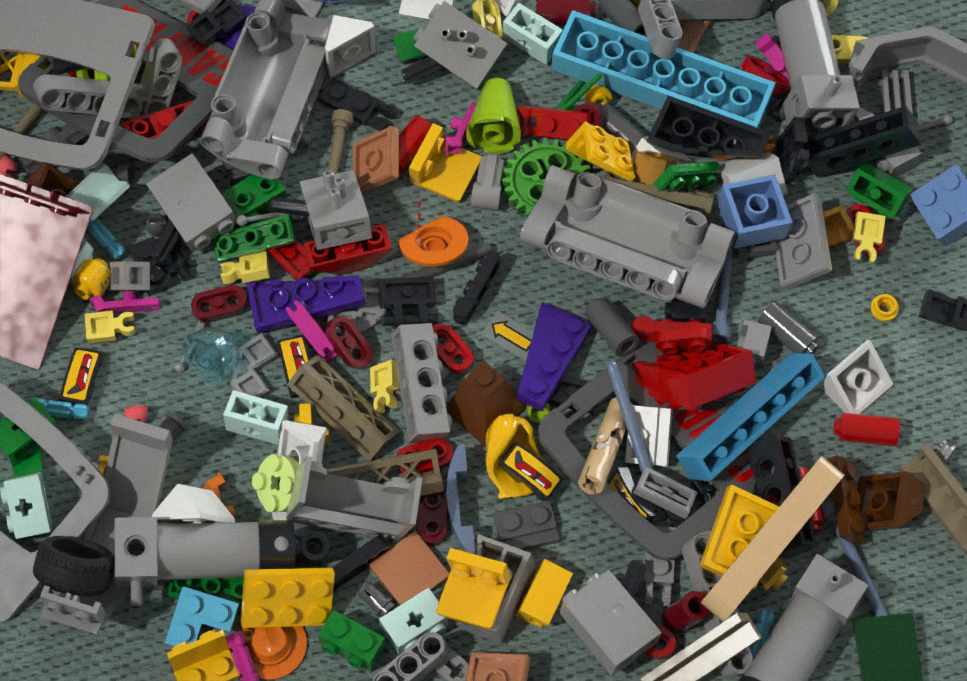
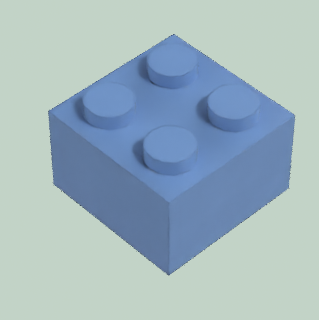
[910,164,967,246]
[716,174,793,249]

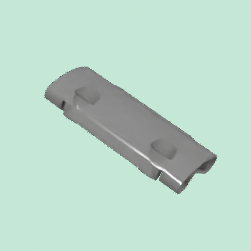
[200,0,332,179]
[520,165,735,309]

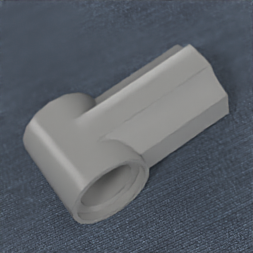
[471,154,504,211]

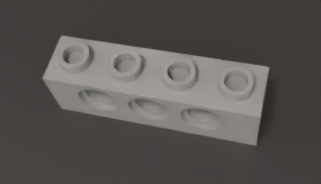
[391,323,452,443]

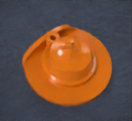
[398,216,469,267]
[242,626,307,680]

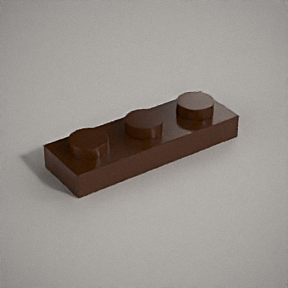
[828,455,865,546]

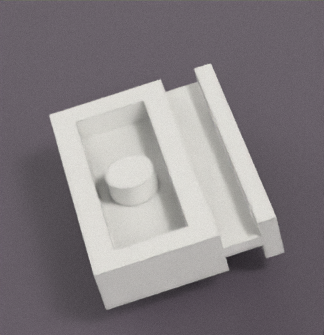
[625,405,673,466]

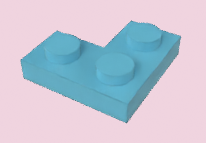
[165,586,240,646]

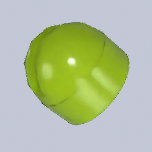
[527,403,551,423]

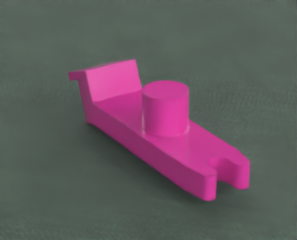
[755,32,791,91]
[445,102,477,156]
[90,290,160,314]
[286,300,339,363]

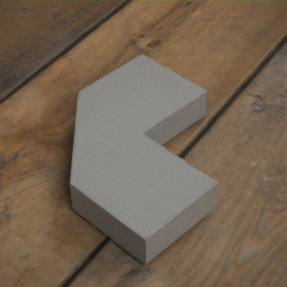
[325,286,387,336]
[230,333,278,398]

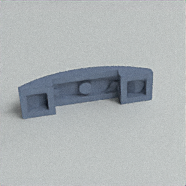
[446,444,476,555]

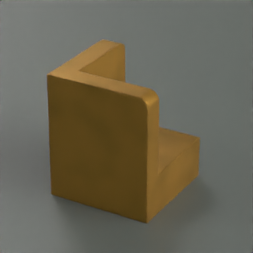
[823,205,854,250]

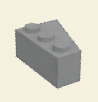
[470,534,536,644]

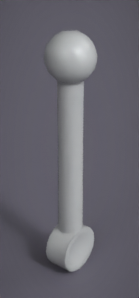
[918,114,953,131]
[174,320,205,373]

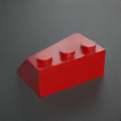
[632,342,756,410]

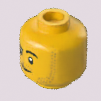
[71,258,111,300]

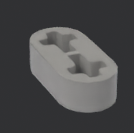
[427,641,469,681]

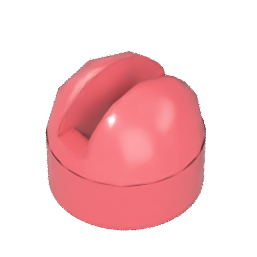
[0,155,18,178]
[124,405,148,423]

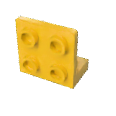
[565,122,635,182]
[409,123,481,203]
[436,548,511,630]
[167,630,241,681]

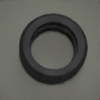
[33,536,115,597]

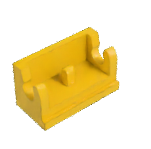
[514,559,573,628]

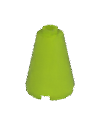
[466,78,521,154]

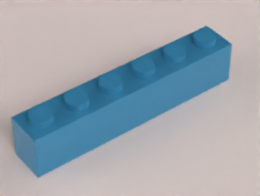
[676,353,825,482]

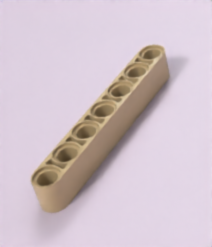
[701,456,844,622]

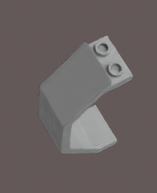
[847,26,967,94]
[40,414,173,634]

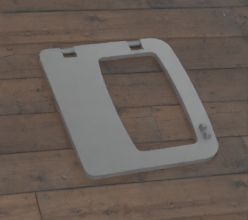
[0,0,155,170]
[0,382,111,622]

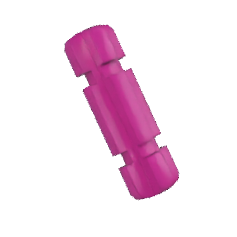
[226,631,260,681]

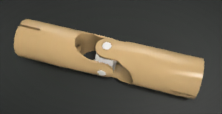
[578,398,632,495]

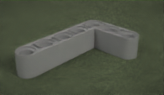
[638,0,765,59]
[33,38,183,119]
[682,530,753,678]
[373,632,450,681]

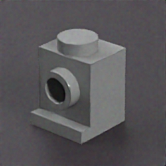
[109,261,150,290]
[737,320,772,367]

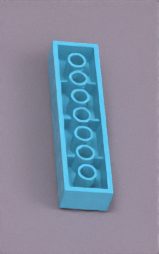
[552,10,776,129]

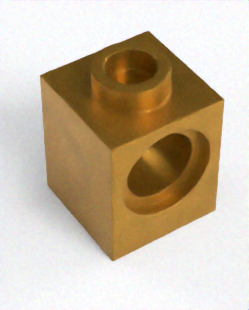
[632,150,678,186]

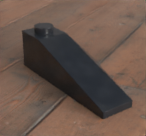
[647,95,770,158]

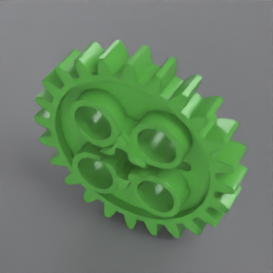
[502,138,590,219]

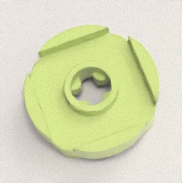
[252,454,300,512]

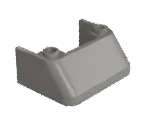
[286,456,422,540]

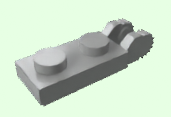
[644,526,676,606]

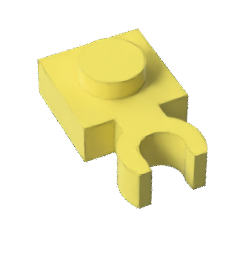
[852,212,886,263]
[220,251,270,284]
[85,311,136,344]
[370,359,400,413]

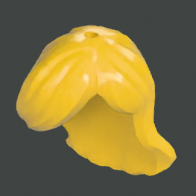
[485,414,547,499]

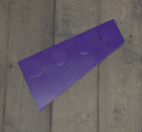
[246,275,366,334]
[517,302,592,411]

